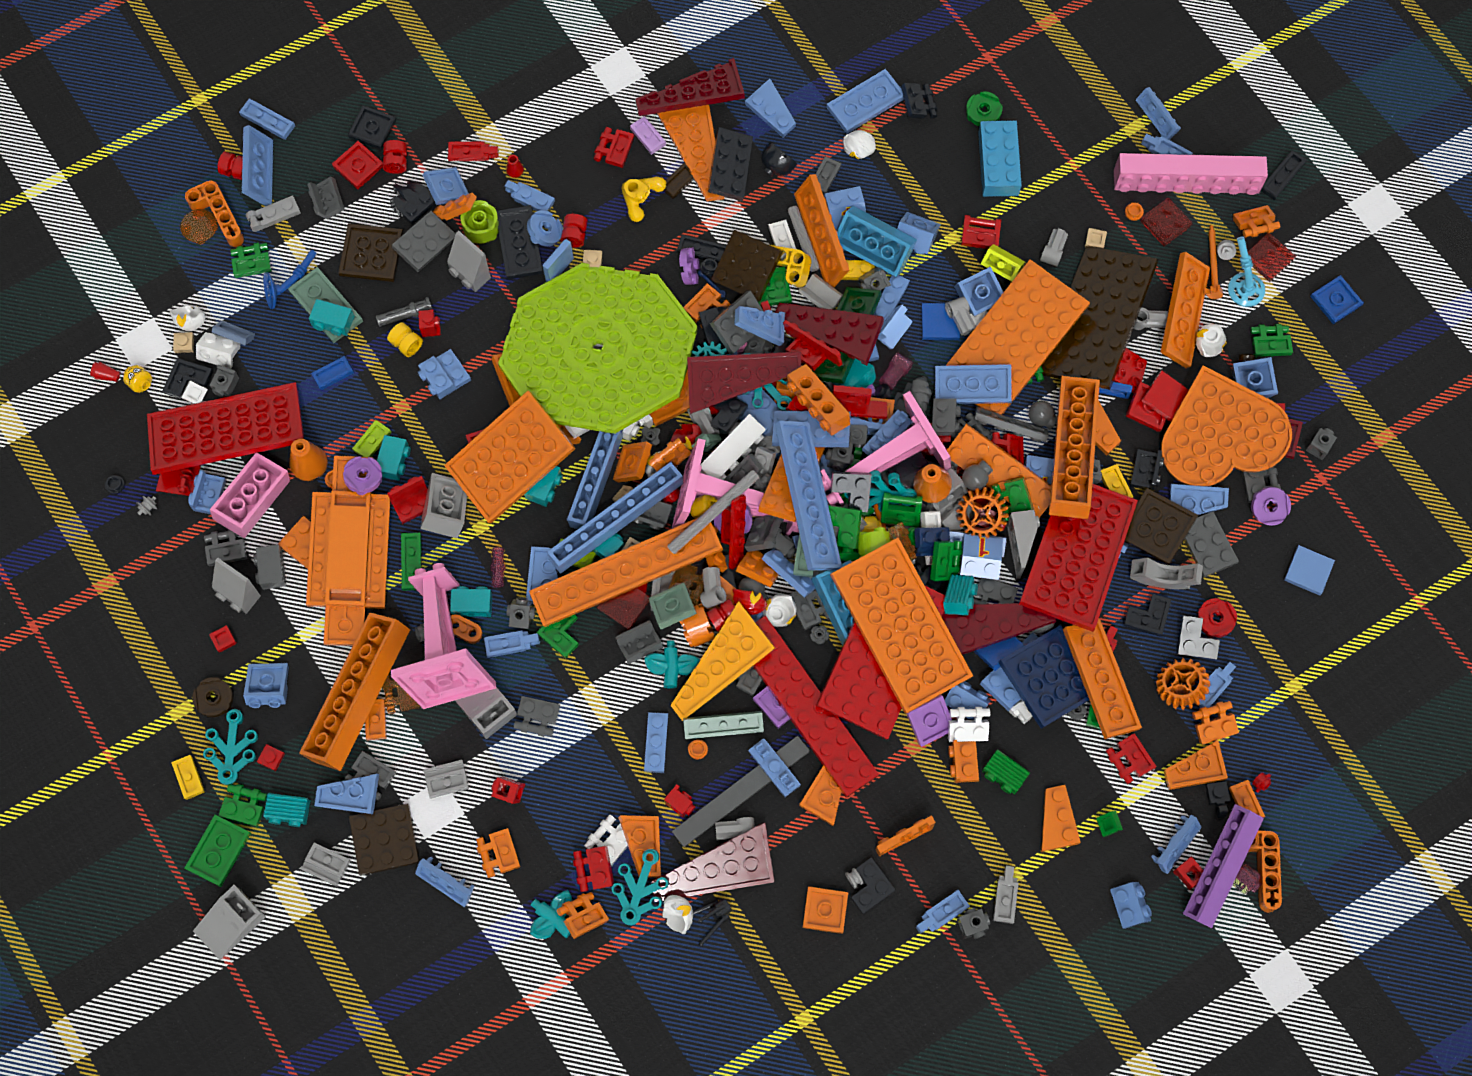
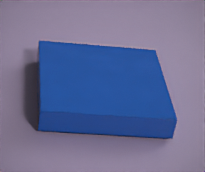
[1310,275,1363,324]
[922,303,960,340]
[974,637,1025,671]

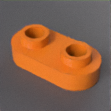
[451,614,482,644]

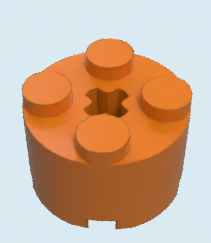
[679,603,715,647]

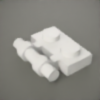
[948,707,990,742]
[584,815,628,866]

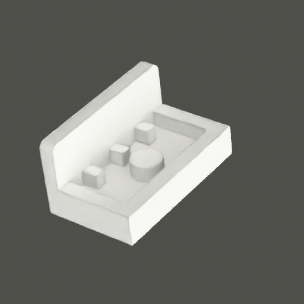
[196,332,240,369]

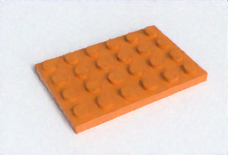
[444,391,576,523]

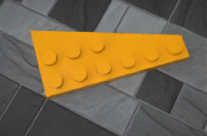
[670,601,775,721]

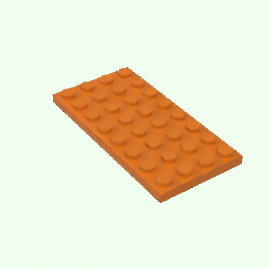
[946,260,1090,415]
[830,538,973,714]

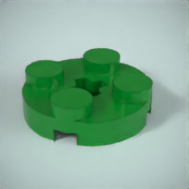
[966,92,1003,126]

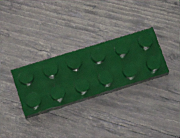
[812,287,882,384]

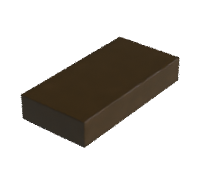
[663,162,694,199]

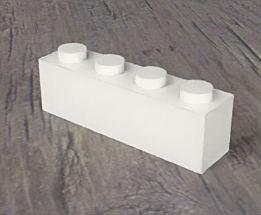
[700,414,766,480]

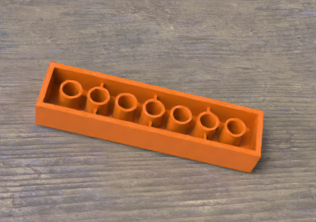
[1049,376,1100,519]
[299,613,410,771]

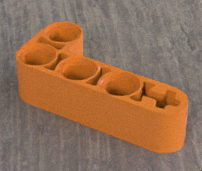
[185,181,244,247]
[1248,831,1282,913]

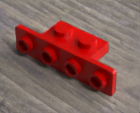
[783,320,842,371]
[817,385,887,419]
[721,494,746,570]

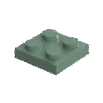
[649,583,697,629]

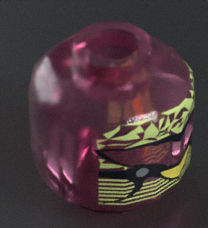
[1233,864,1261,894]

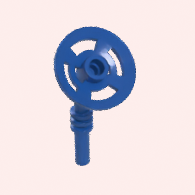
[263,250,317,309]

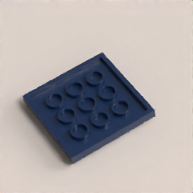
[998,625,1089,729]

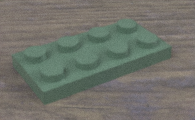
[288,267,363,343]

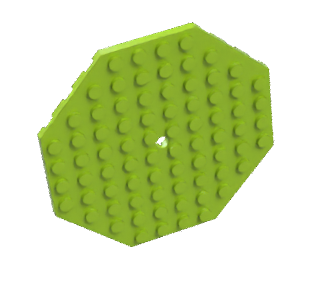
[498,263,698,434]

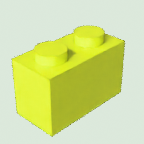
[981,244,1025,281]

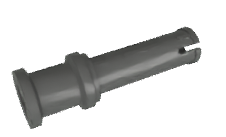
[376,297,433,327]

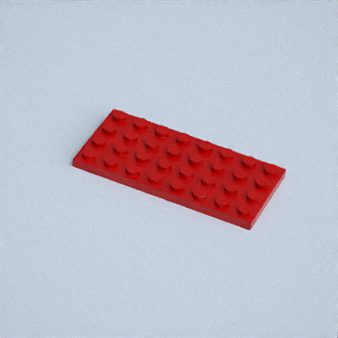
[147,382,304,475]
[1019,484,1138,632]
[816,585,945,740]

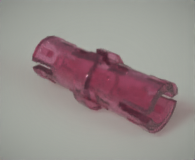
[490,547,506,588]

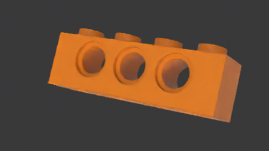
[787,364,850,436]

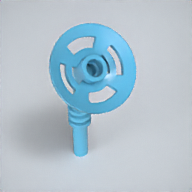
[1228,237,1265,307]

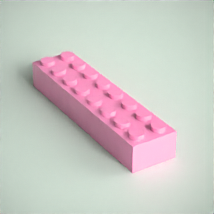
[1114,153,1268,195]

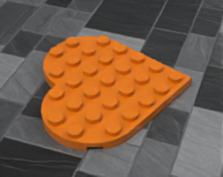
[1161,365,1292,487]

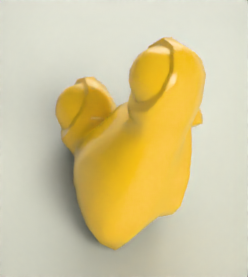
[622,176,666,222]

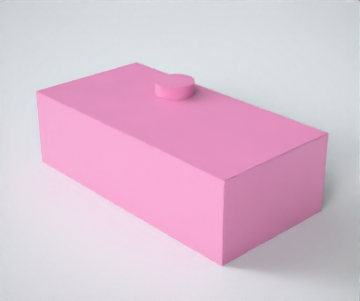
[210,453,290,538]

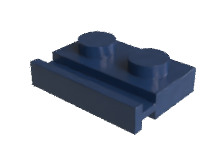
[915,527,950,556]

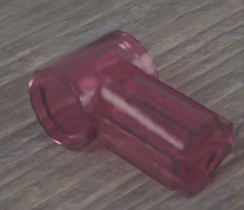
[879,352,914,390]

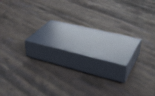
[212,321,255,345]

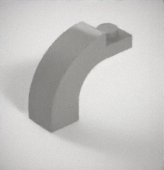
[1130,558,1203,589]

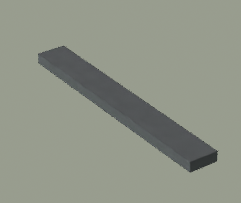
[672,736,810,848]

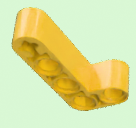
[770,245,811,288]

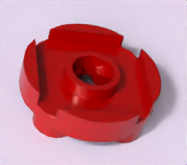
[1197,598,1237,638]

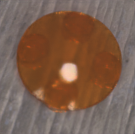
[180,209,218,245]

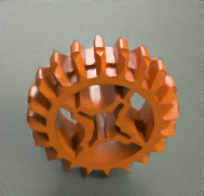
[956,487,1009,538]
[1156,658,1210,710]

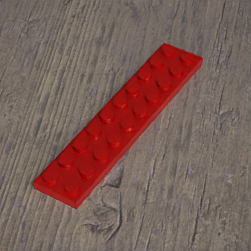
[753,616,879,798]

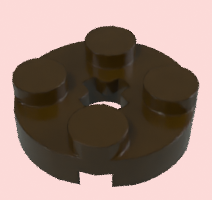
[192,677,233,717]

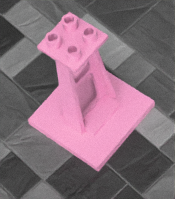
[821,391,951,507]
[672,438,799,537]
[391,563,496,709]

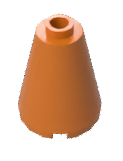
[289,439,328,481]
[913,464,952,503]

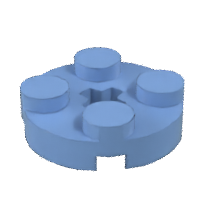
[527,210,563,246]

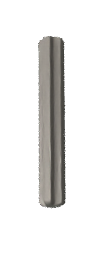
[788,206,819,272]

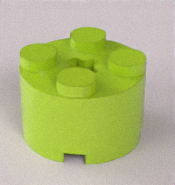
[461,200,499,243]
[857,527,895,558]

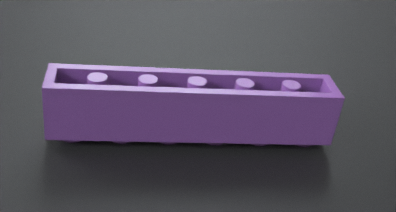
[1183,804,1264,928]

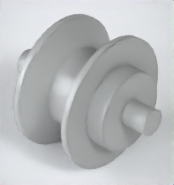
[1217,240,1236,260]
[136,496,157,516]

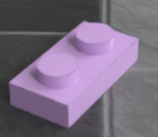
[630,116,666,155]

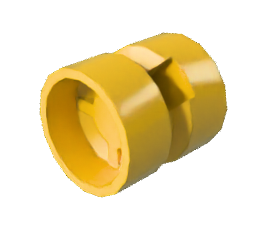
[387,322,423,357]

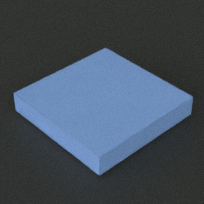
[422,167,469,205]
[543,239,574,282]
[1284,545,1335,596]

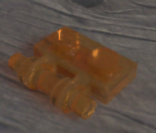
[888,522,917,561]
[668,565,704,606]
[382,674,421,714]

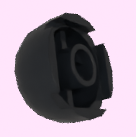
[761,142,797,177]

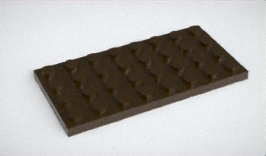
[1041,246,1158,390]

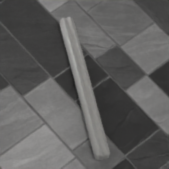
[667,470,759,554]

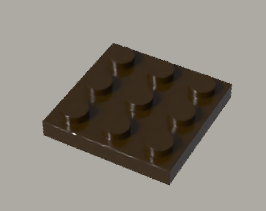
[339,223,403,282]
[711,230,783,302]
[1124,488,1198,565]
[349,803,419,876]

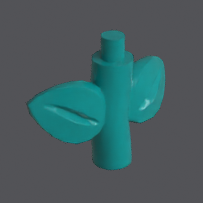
[644,640,700,689]
[530,890,572,939]

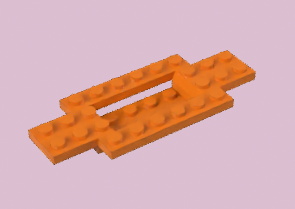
[306,456,390,646]

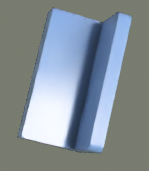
[878,305,912,349]

